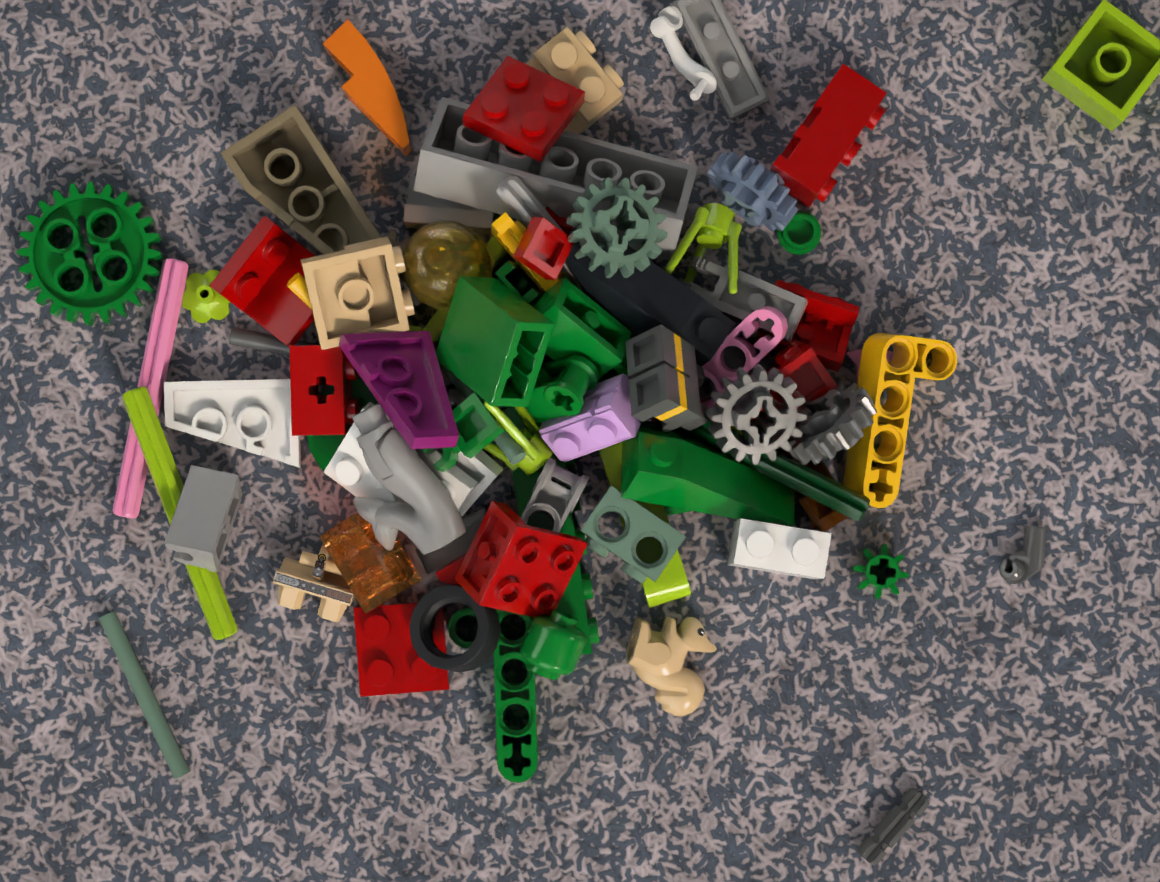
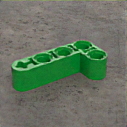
[448,608,538,783]

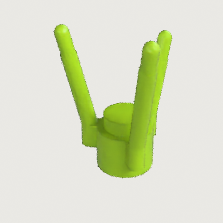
[664,203,742,294]
[484,401,553,476]

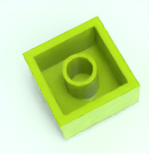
[1041,0,1160,132]

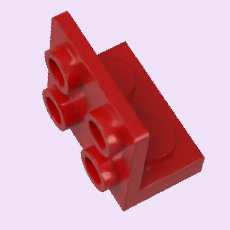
[209,216,315,347]
[454,500,587,617]

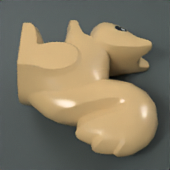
[626,616,717,717]

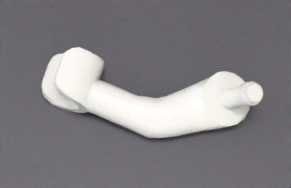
[650,6,717,101]

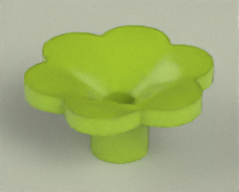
[181,269,230,323]

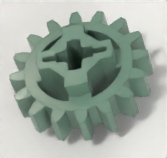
[566,177,668,278]

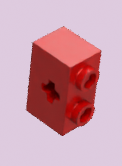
[289,345,360,436]

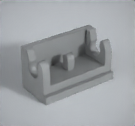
[164,465,242,573]

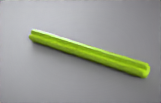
[122,386,238,640]

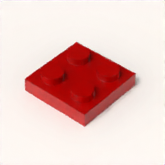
[463,56,585,162]
[353,603,450,697]

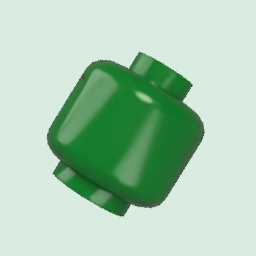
[520,609,587,680]

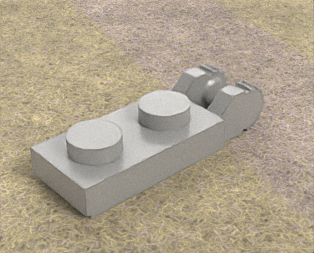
[682,256,808,343]

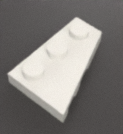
[164,379,301,467]

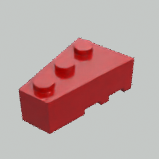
[770,64,887,208]

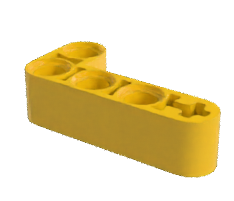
[843,333,957,508]

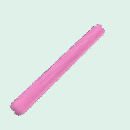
[112,258,189,519]

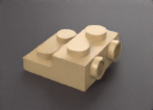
[526,26,624,134]
[301,236,415,350]

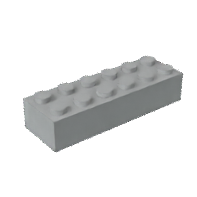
[413,97,698,260]

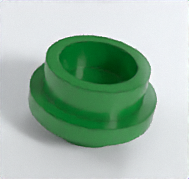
[777,211,821,255]

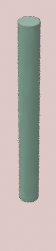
[99,611,191,779]

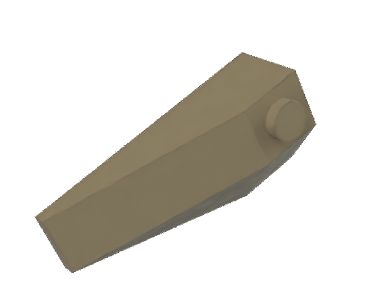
[221,105,382,254]

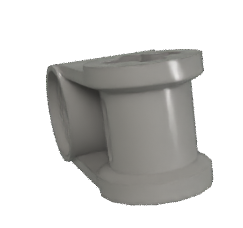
[521,457,590,532]

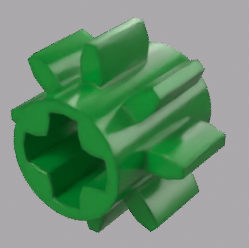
[851,544,909,599]

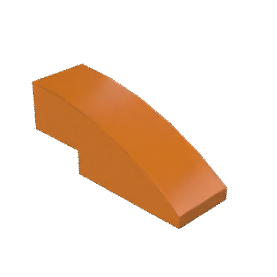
[323,19,412,156]

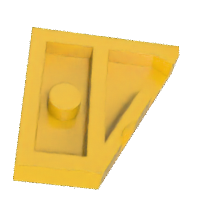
[491,212,564,294]

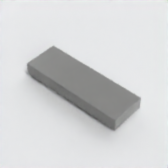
[672,0,770,121]

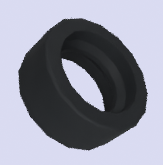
[409,584,501,673]

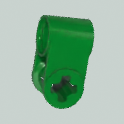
[524,355,599,423]

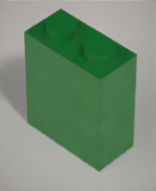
[436,276,555,407]

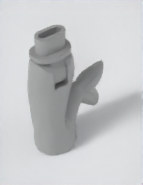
[352,403,466,555]

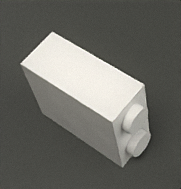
[727,518,832,579]

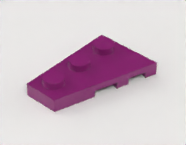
[339,331,459,449]

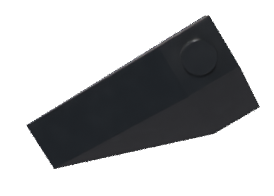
[565,227,736,367]

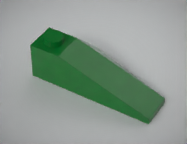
[621,421,795,527]

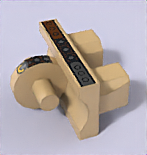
[273,543,361,622]

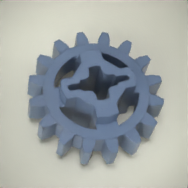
[707,152,798,232]

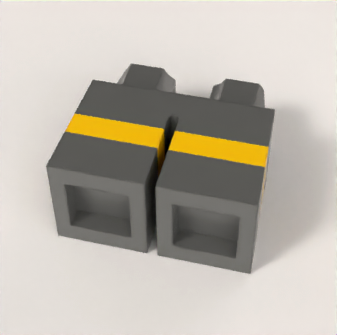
[625,324,708,433]

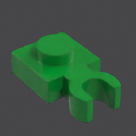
[422,392,505,472]

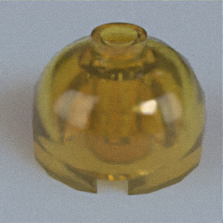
[403,220,493,311]

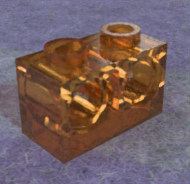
[319,513,422,614]

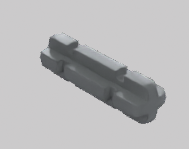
[857,788,930,866]

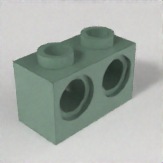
[580,486,686,584]

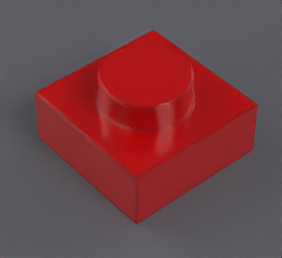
[513,217,574,280]

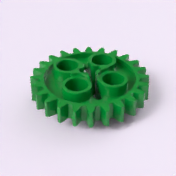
[17,181,164,326]

